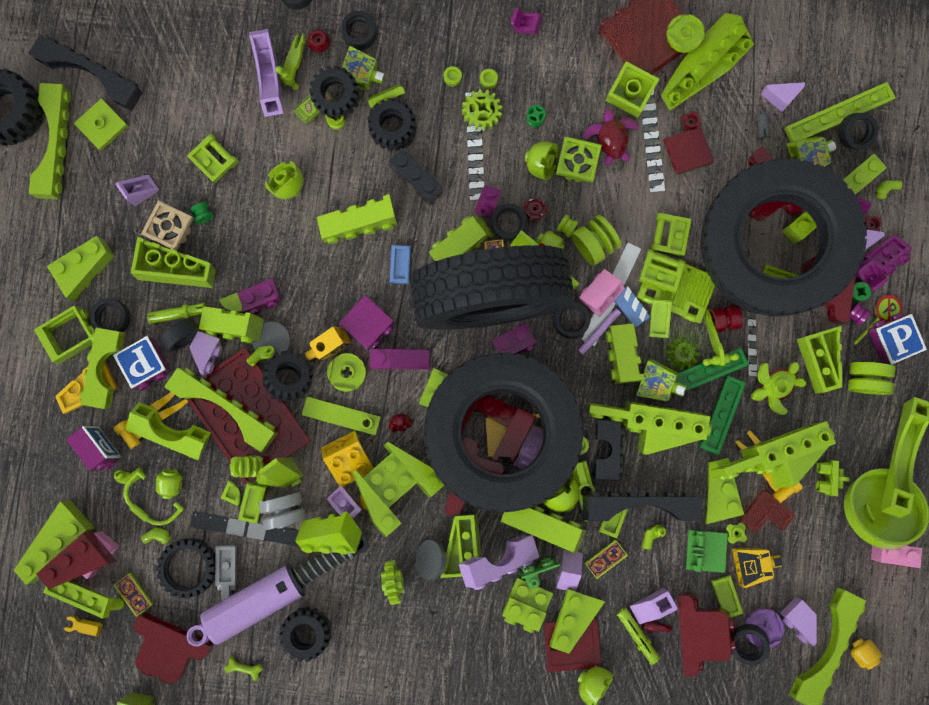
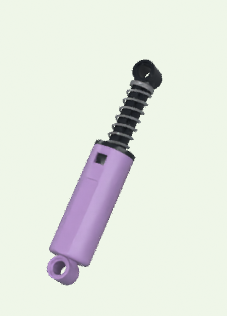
[187,535,369,646]

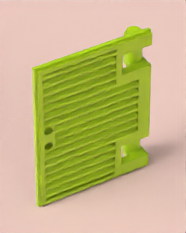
[637,251,715,323]

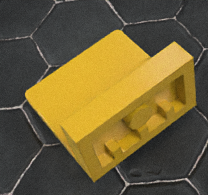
[321,431,374,487]

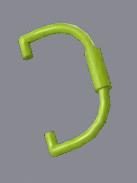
[123,470,184,526]

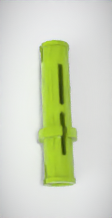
[147,303,207,324]
[616,607,661,665]

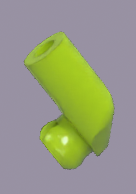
[876,180,902,199]
[247,345,275,366]
[114,467,145,484]
[642,525,666,550]

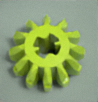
[230,456,264,478]

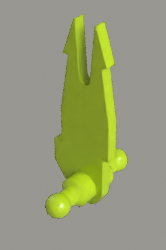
[276,33,305,91]
[703,309,739,367]

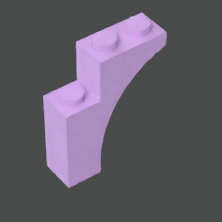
[249,29,284,117]

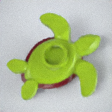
[751,362,806,415]

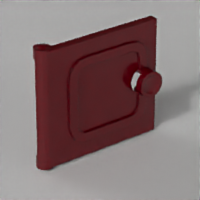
[544,617,601,673]

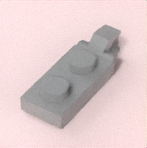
[215,545,237,601]

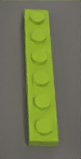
[784,82,896,142]

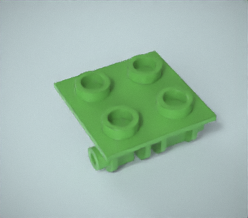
[686,530,728,573]
[518,556,560,589]

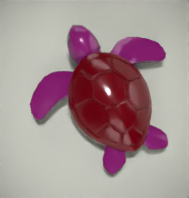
[584,108,638,166]

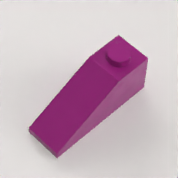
[370,349,430,370]

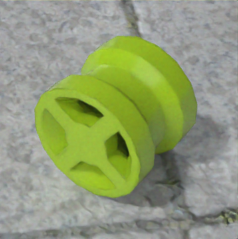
[325,115,346,130]
[556,214,579,238]

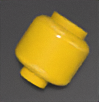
[850,638,882,670]

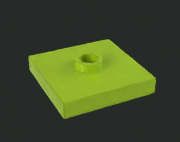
[74,98,128,151]

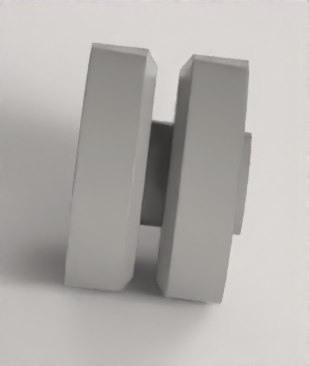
[258,492,307,530]

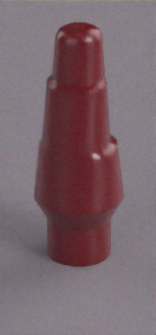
[642,621,672,632]

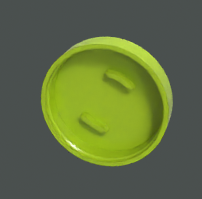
[844,469,929,550]

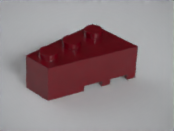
[36,531,117,589]

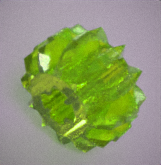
[666,337,700,370]

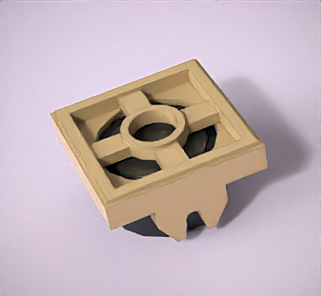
[141,200,194,251]

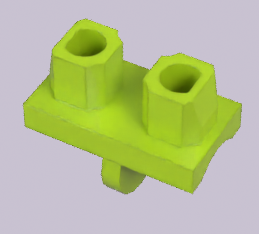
[816,460,850,496]

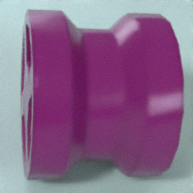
[849,301,871,326]

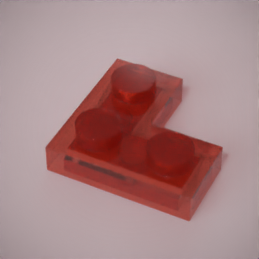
[739,490,796,533]

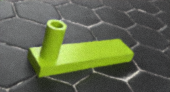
[302,397,381,436]
[43,580,124,619]

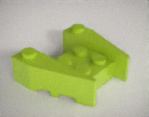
[352,442,444,537]

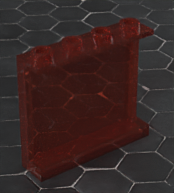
[597,0,683,75]

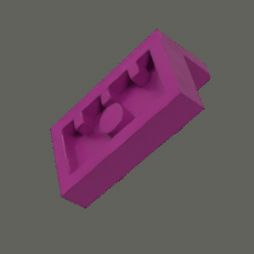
[864,234,912,276]
[237,279,282,315]
[492,323,537,354]

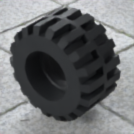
[309,65,360,119]
[368,98,416,151]
[262,351,313,403]
[279,607,332,662]

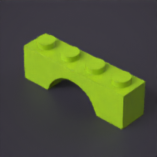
[80,328,125,409]
[125,402,211,460]

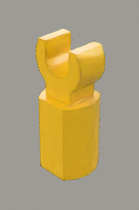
[64,615,103,636]

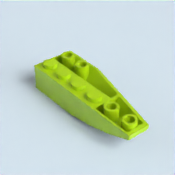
[661,13,754,110]

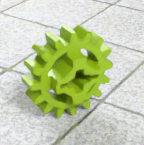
[462,89,502,131]
[381,560,405,605]

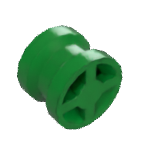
[526,105,546,128]
[190,202,214,224]
[852,282,871,303]

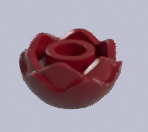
[307,30,330,53]
[523,197,547,221]
[389,413,412,433]

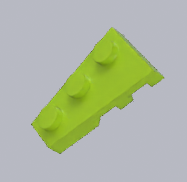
[705,458,744,524]
[549,589,605,653]

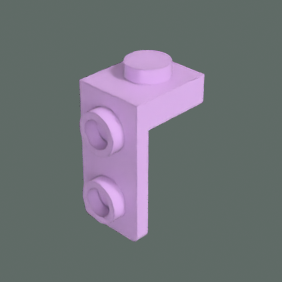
[513,425,543,470]

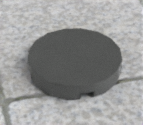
[252,322,291,359]
[416,540,447,580]

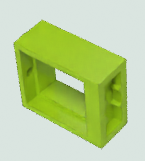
[34,306,95,364]

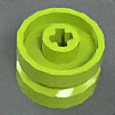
[848,362,896,395]

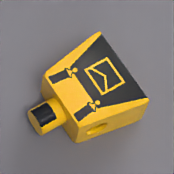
[305,326,353,362]
[732,548,782,588]

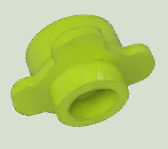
[726,523,747,544]

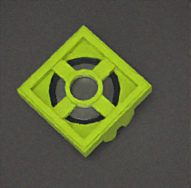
[556,137,602,183]

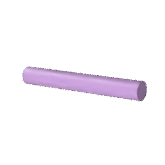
[577,309,621,355]

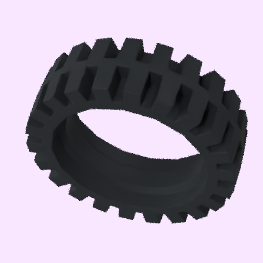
[156,538,216,599]

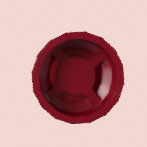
[709,304,743,333]

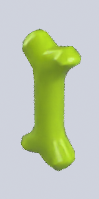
[224,656,263,681]

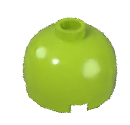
[525,141,559,180]
[265,161,304,200]
[543,476,580,512]
[577,667,615,705]

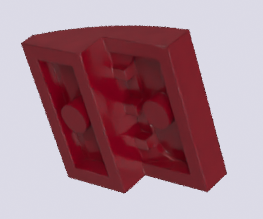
[663,128,714,175]

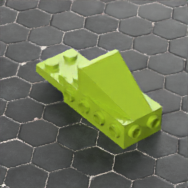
[585,401,711,455]
[709,421,836,488]

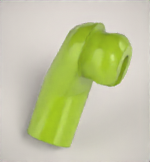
[141,527,171,544]

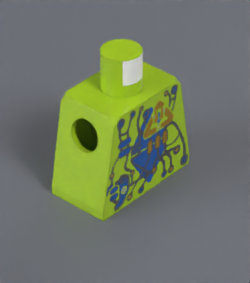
[340,46,385,90]
[787,137,836,167]
[637,359,687,401]

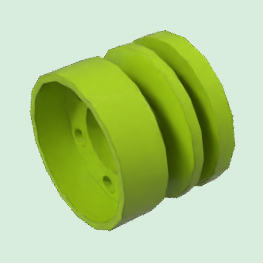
[571,215,622,266]

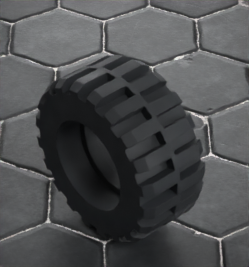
[0,69,43,146]

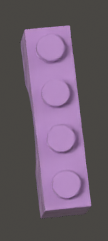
[459,534,539,590]

